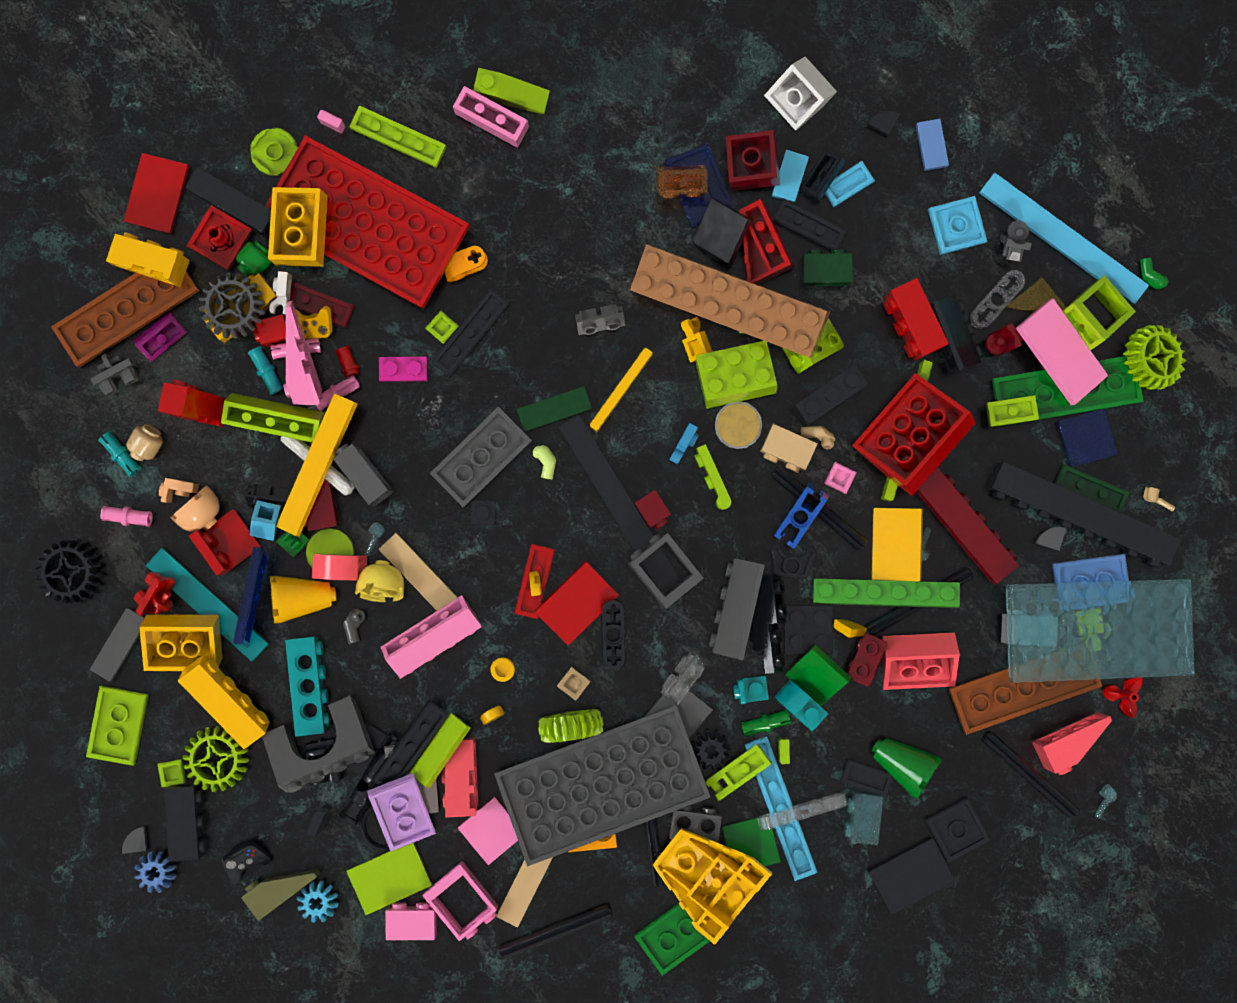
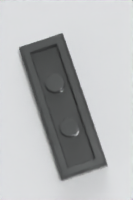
[90,607,145,682]

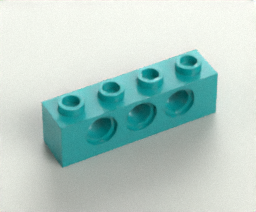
[285,636,331,737]

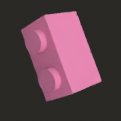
[386,902,437,940]

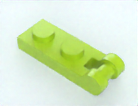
[694,444,731,510]
[705,743,772,801]

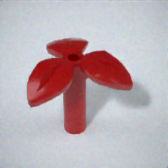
[1103,676,1143,718]

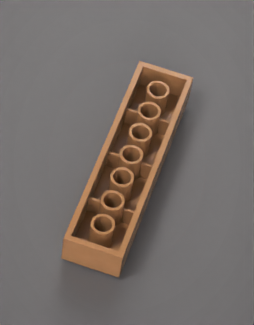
[630,244,830,358]

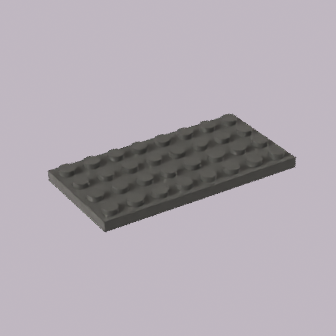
[494,706,710,867]

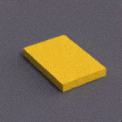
[872,508,923,581]

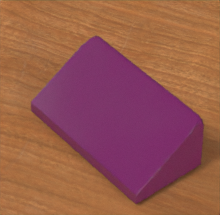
[133,311,188,362]

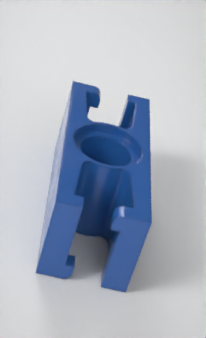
[774,482,829,549]

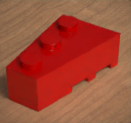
[158,380,226,427]

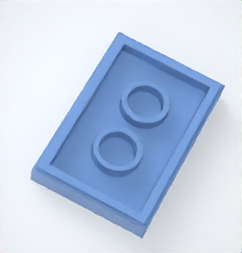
[1052,554,1132,611]

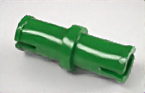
[741,709,791,737]

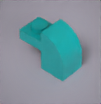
[774,679,828,732]

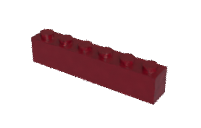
[916,465,1019,584]

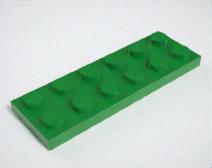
[991,356,1144,426]

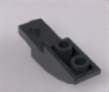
[753,575,788,674]

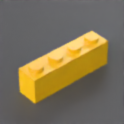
[178,654,270,749]

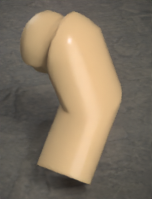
[801,425,835,449]

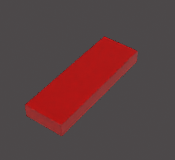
[514,544,555,619]

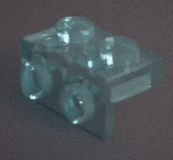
[845,792,883,845]

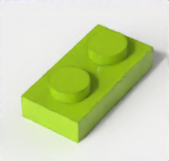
[986,396,1039,427]

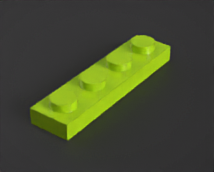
[349,106,447,168]

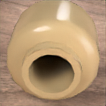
[126,424,163,461]

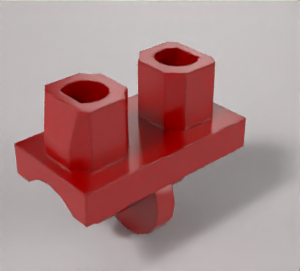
[133,572,176,616]

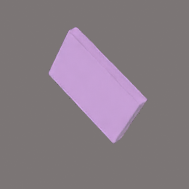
[367,773,436,852]

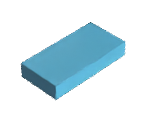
[772,150,809,203]
[825,161,875,207]

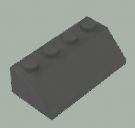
[709,558,765,660]

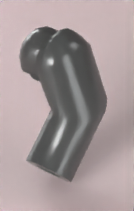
[343,609,365,644]

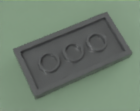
[430,406,532,508]

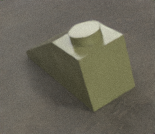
[241,869,321,921]

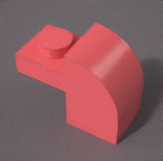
[312,554,367,580]

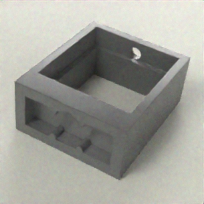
[333,444,394,506]
[628,532,703,609]

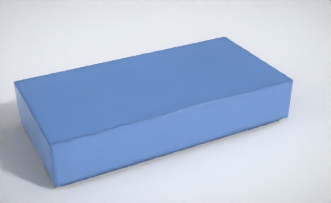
[916,119,949,171]

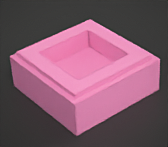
[317,110,346,134]
[824,462,857,494]

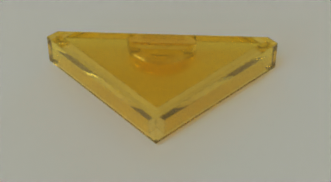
[1006,278,1066,312]

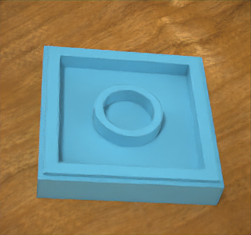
[928,196,988,255]

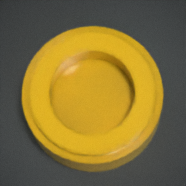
[491,657,515,682]
[480,706,505,725]

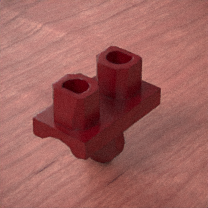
[985,323,1024,356]

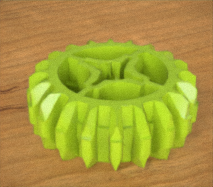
[1123,325,1187,390]
[538,709,604,743]
[183,726,249,792]

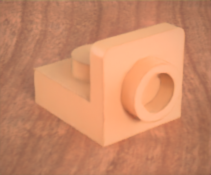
[159,478,199,503]

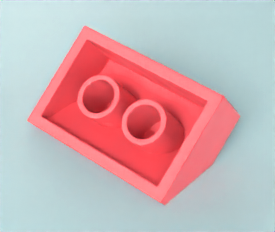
[881,633,960,690]

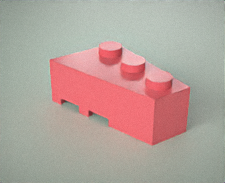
[442,737,479,818]

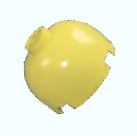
[355,560,404,602]

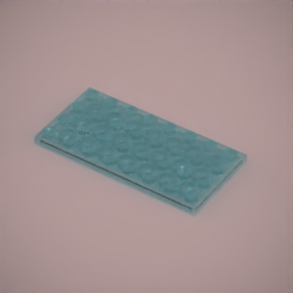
[1006,579,1195,683]

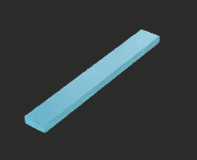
[979,173,1149,305]

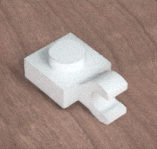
[269,271,292,315]

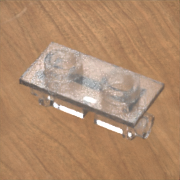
[661,654,705,705]

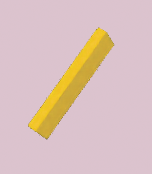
[590,348,653,432]

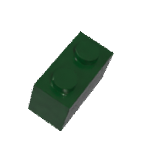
[802,250,853,286]

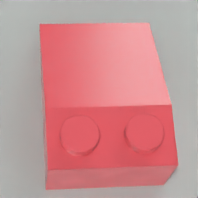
[1032,712,1112,775]

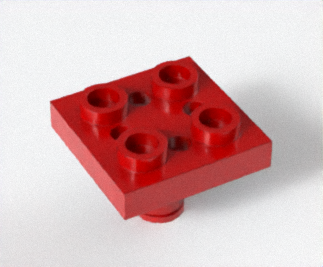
[186,205,254,271]

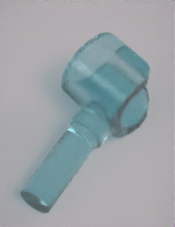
[365,522,385,556]
[922,527,931,562]
[1095,784,1117,819]

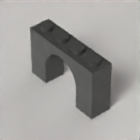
[262,696,375,793]

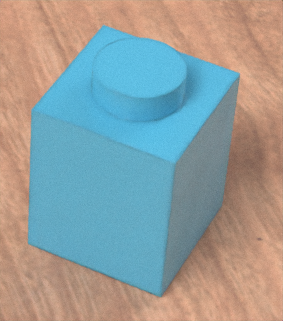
[250,500,281,541]

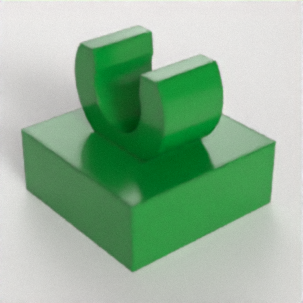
[276,531,310,558]

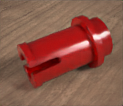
[335,346,360,378]

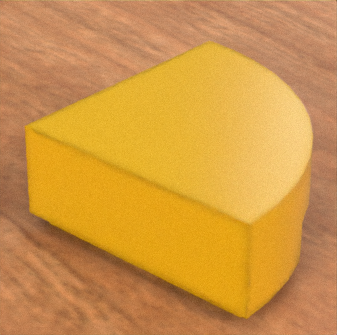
[529,571,542,596]
[833,619,867,638]

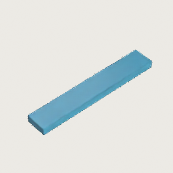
[744,736,818,881]

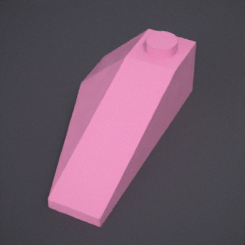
[283,301,322,405]

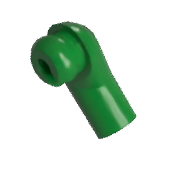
[1140,258,1168,289]

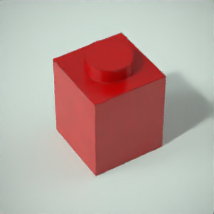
[254,314,286,347]

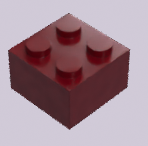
[726,130,780,191]

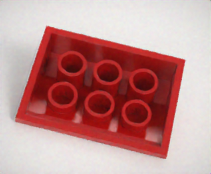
[852,373,976,496]

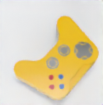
[295,306,332,339]

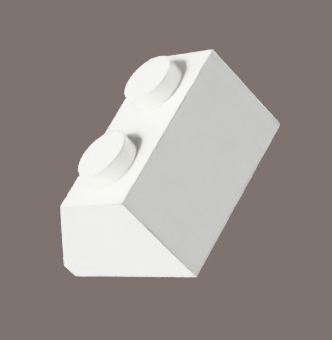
[764,56,837,130]

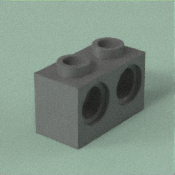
[669,805,722,843]

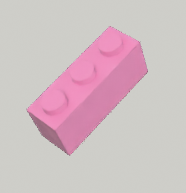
[453,86,529,148]

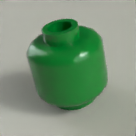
[236,240,271,277]

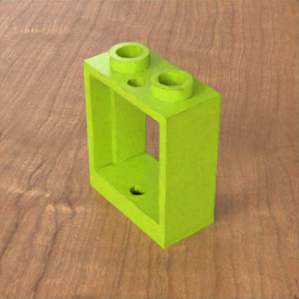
[1063,275,1136,350]

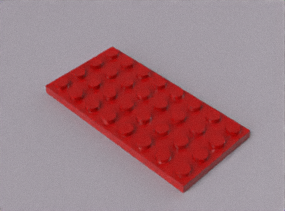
[265,135,470,309]

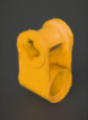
[444,246,488,282]

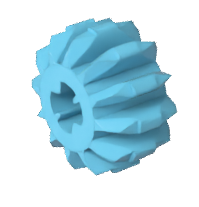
[297,880,339,923]

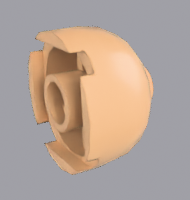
[170,485,220,532]

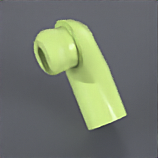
[533,445,556,480]

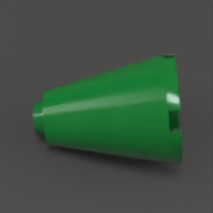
[872,737,942,800]

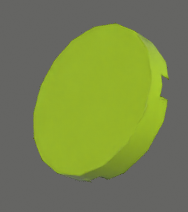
[250,128,298,176]
[306,528,355,567]

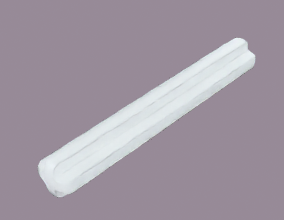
[280,436,355,495]

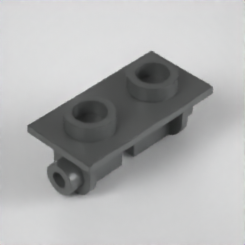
[575,304,625,335]

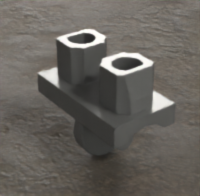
[1000,220,1032,262]
[91,353,139,396]

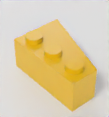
[106,233,190,287]

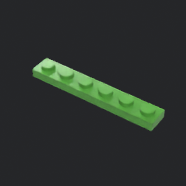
[813,579,960,608]

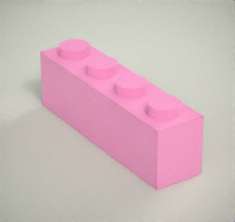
[381,595,482,679]

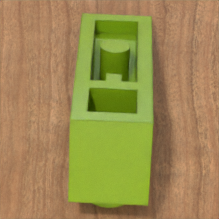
[473,68,550,114]

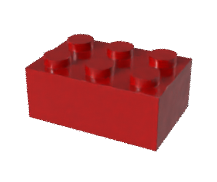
[883,278,949,361]

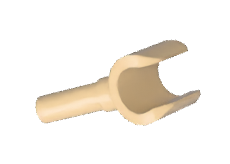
[1143,487,1175,511]

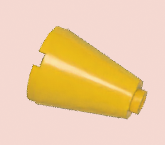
[270,576,336,624]

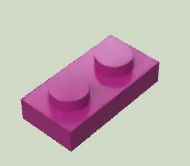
[379,357,428,382]

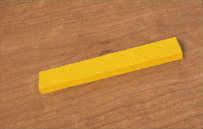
[276,393,358,537]

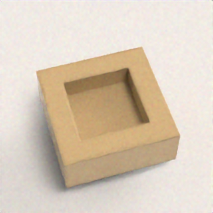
[557,667,591,701]

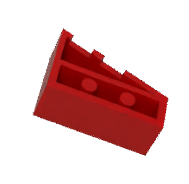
[739,199,795,285]

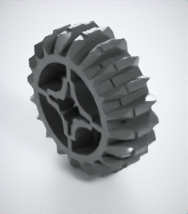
[199,273,266,339]

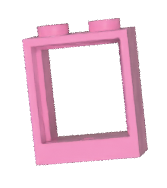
[423,861,499,941]

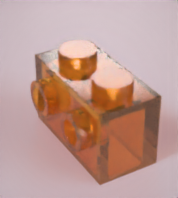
[656,165,708,198]

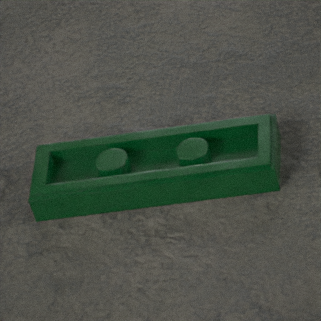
[517,386,592,432]
[1054,464,1130,513]

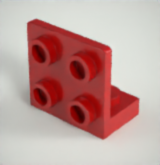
[189,509,261,575]

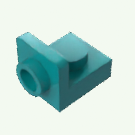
[733,675,769,704]

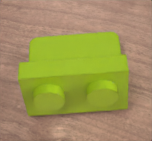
[782,307,844,374]

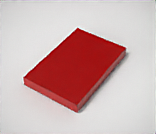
[124,153,190,235]
[534,561,619,645]

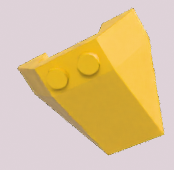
[653,828,772,945]

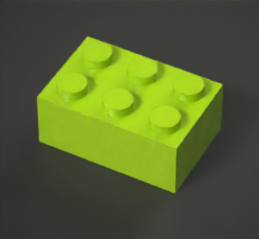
[696,341,777,409]

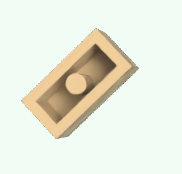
[760,424,818,473]

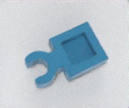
[670,423,699,464]

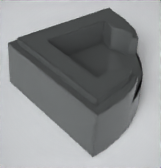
[1035,527,1066,551]
[122,826,148,854]

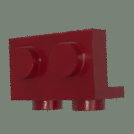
[847,633,888,687]

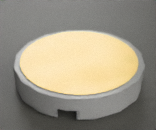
[714,401,762,449]

